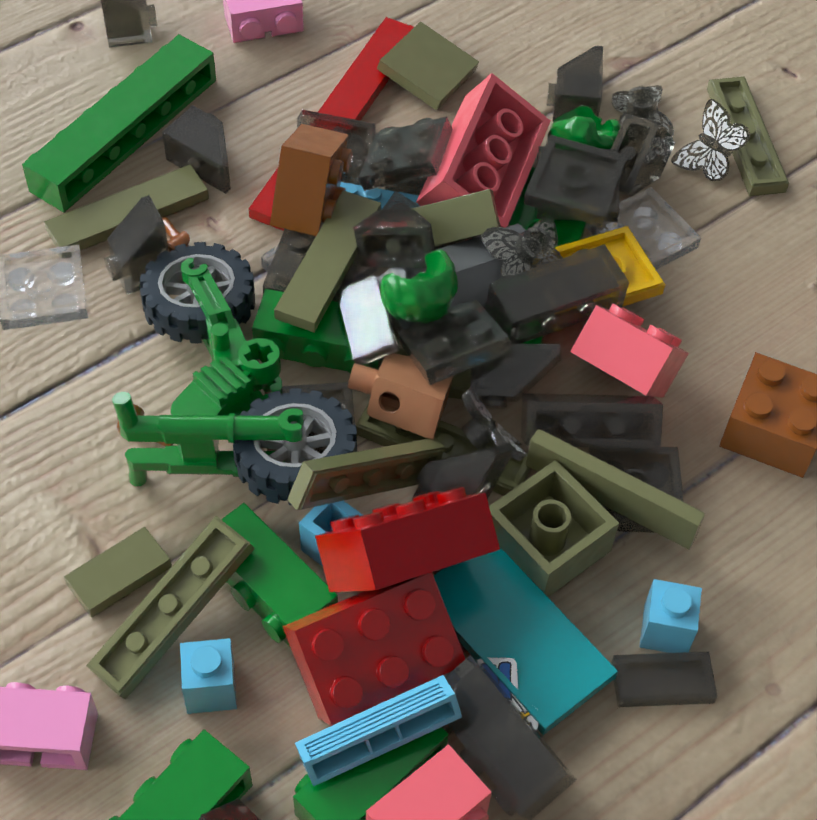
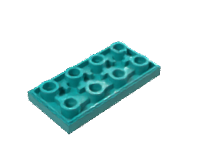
[434,546,618,736]

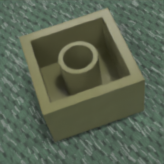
[489,460,619,597]

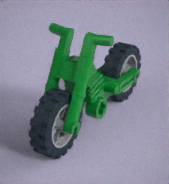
[112,242,357,505]

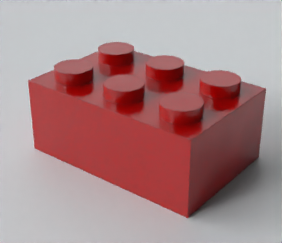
[315,487,500,592]
[282,572,467,726]

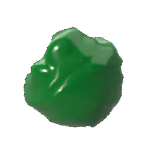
[547,105,626,167]
[380,249,458,323]

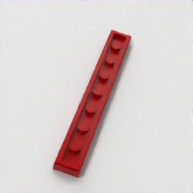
[248,17,414,231]

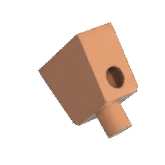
[348,353,456,440]

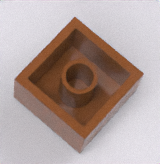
[270,124,353,236]
[719,352,817,478]

